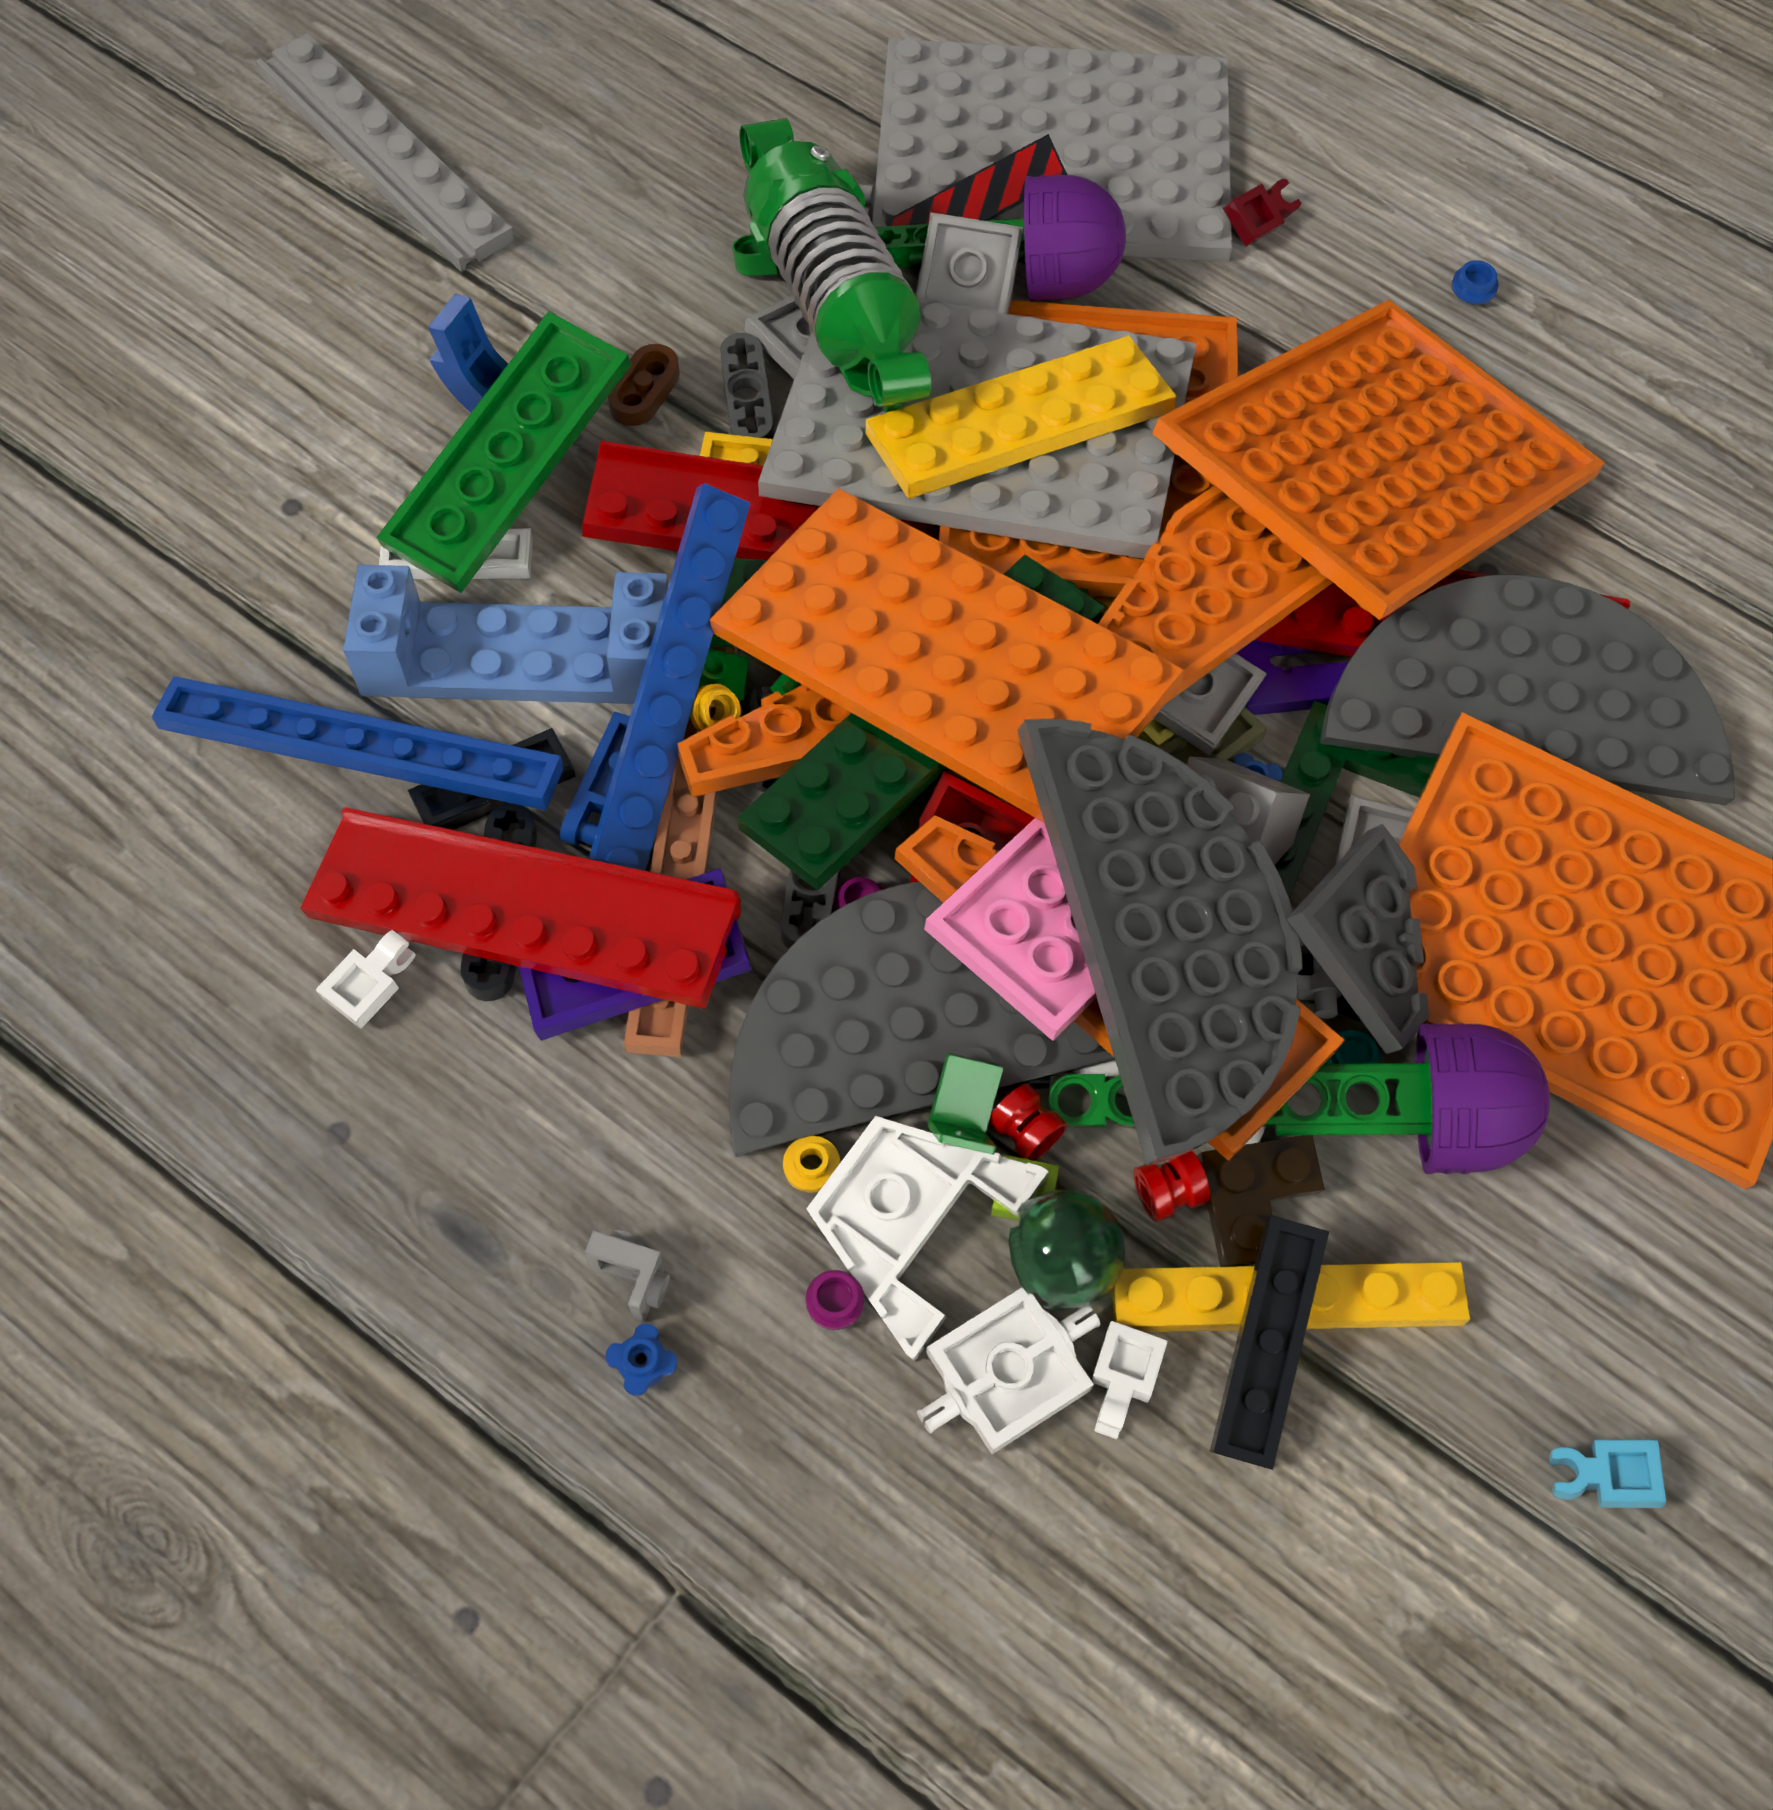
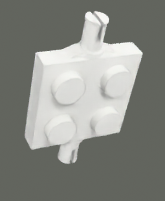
[917,1285,1100,1454]

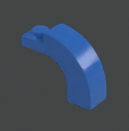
[428,294,508,413]

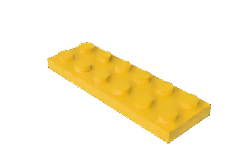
[866,335,1177,499]

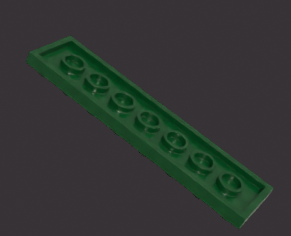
[736,554,1105,890]

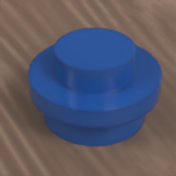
[1451,260,1499,304]

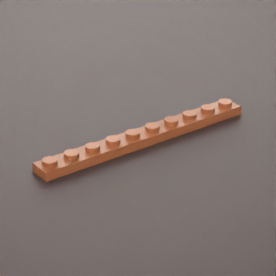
[624,646,738,1057]

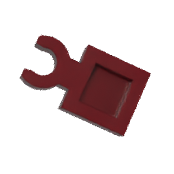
[1222,179,1302,247]

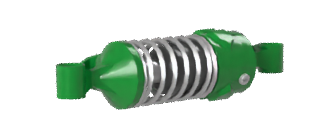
[739,118,931,413]

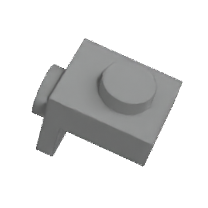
[585,1230,670,1322]

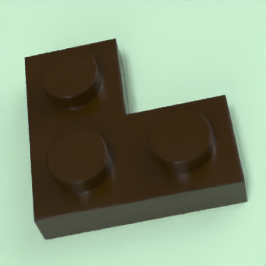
[1197,1135,1325,1267]

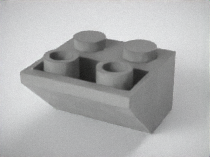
[1187,756,1310,865]

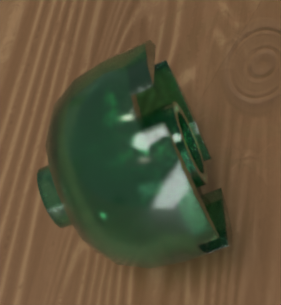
[1009,1190,1126,1311]

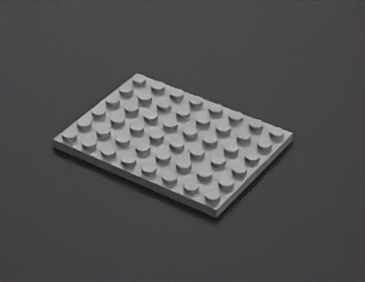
[872,38,1232,262]
[758,303,1196,559]

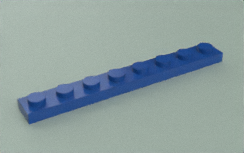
[589,483,751,871]
[151,676,564,810]

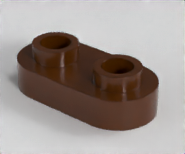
[608,344,680,426]

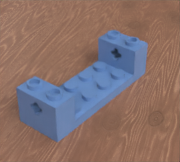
[343,564,668,704]

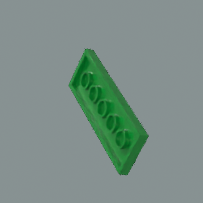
[376,311,631,593]

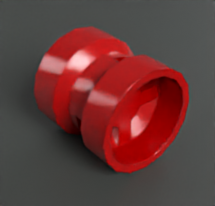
[989,1083,1068,1161]
[1133,1151,1210,1222]

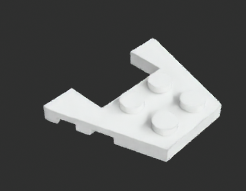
[806,1116,1049,1361]

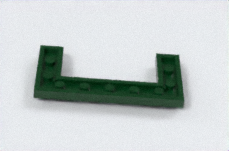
[1274,700,1438,1021]

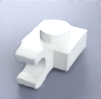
[316,930,416,1029]
[1091,1321,1168,1439]

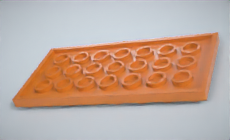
[710,488,1184,823]

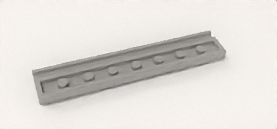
[255,33,514,272]

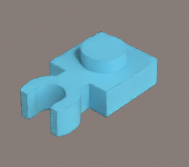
[1549,1440,1666,1508]

